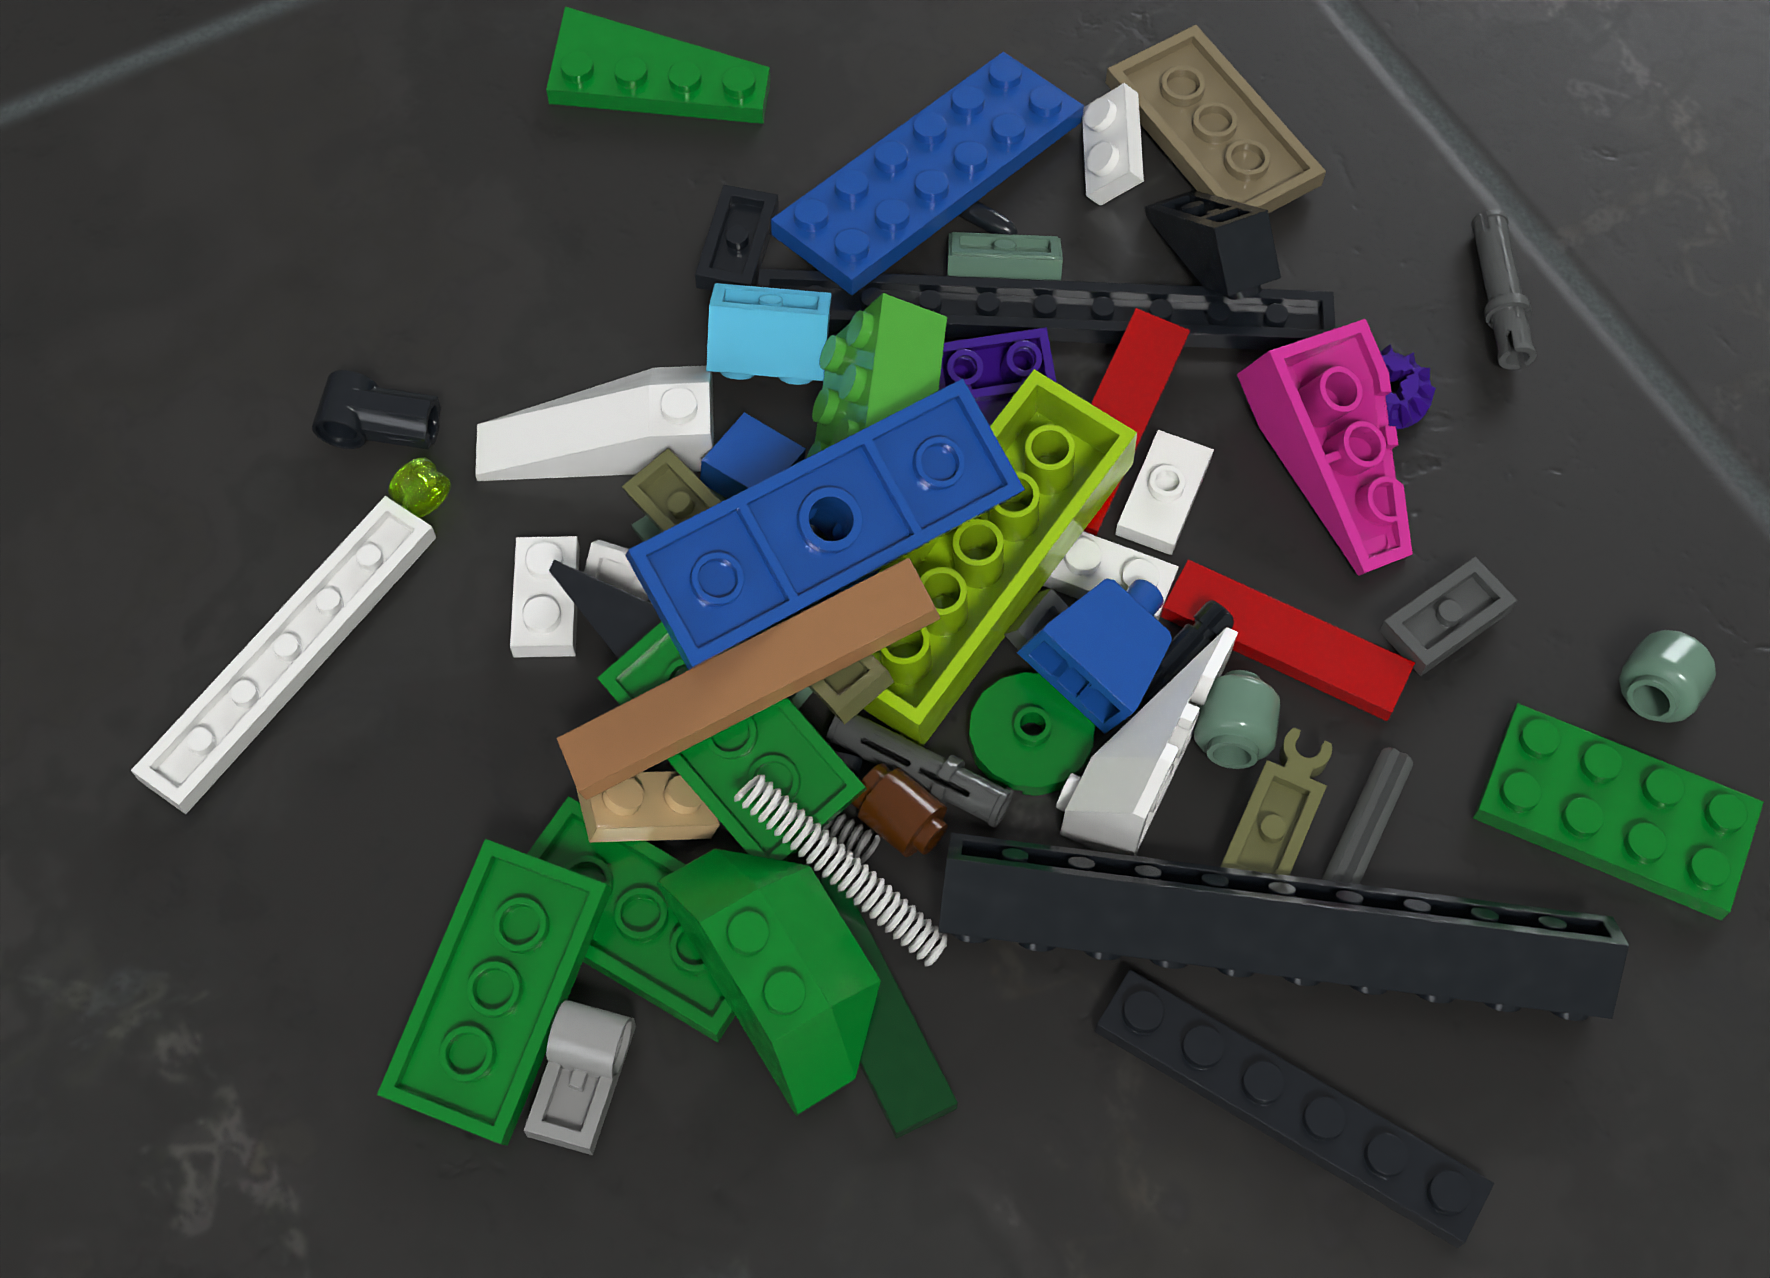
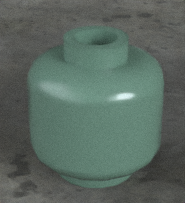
[1619,630,1716,723]
[1194,670,1280,769]

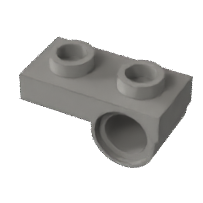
[524,1000,636,1155]

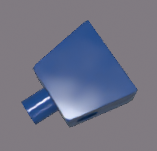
[1017,578,1172,734]

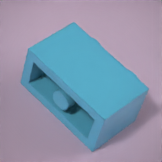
[706,283,831,385]

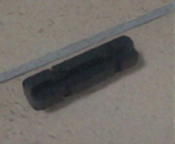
[1142,600,1234,704]

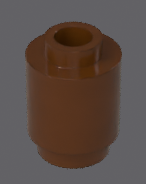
[851,763,948,857]

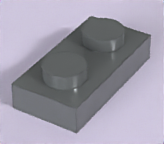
[1379,556,1518,676]

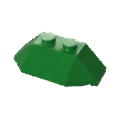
[657,848,881,1116]

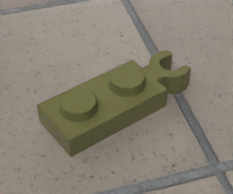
[1220,728,1332,876]

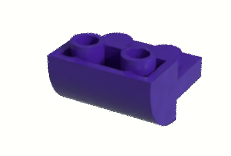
[938,327,1057,426]

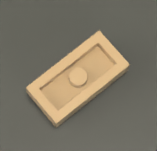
[576,771,720,843]

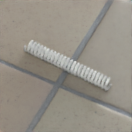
[734,775,947,967]

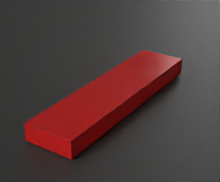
[1083,308,1190,536]
[1160,559,1415,721]

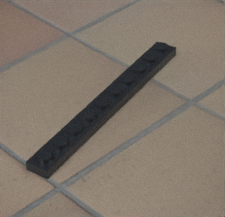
[758,269,1336,350]

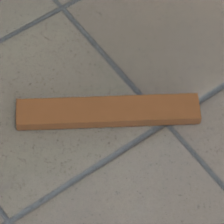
[557,558,941,800]

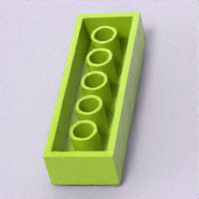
[863,369,1137,747]

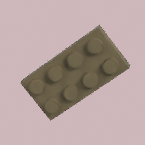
[1105,25,1326,213]

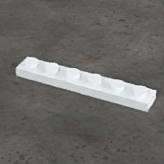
[131,496,436,814]

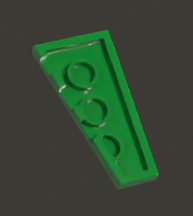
[546,6,771,124]

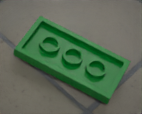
[597,621,868,861]
[1472,703,1764,921]
[527,796,735,1043]
[377,839,613,1146]

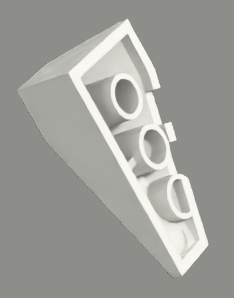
[475,366,714,481]
[1056,627,1238,856]

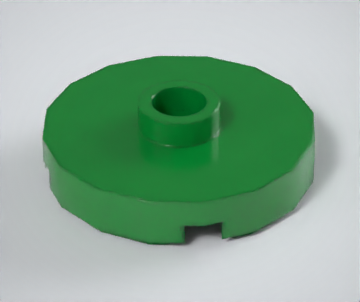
[968,672,1095,796]

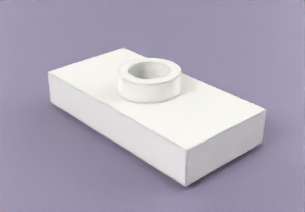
[1115,430,1214,555]

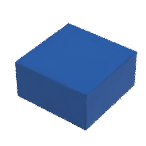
[700,412,806,499]

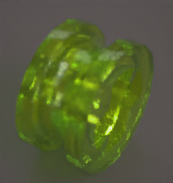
[388,457,451,518]

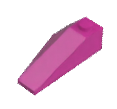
[1237,319,1413,576]

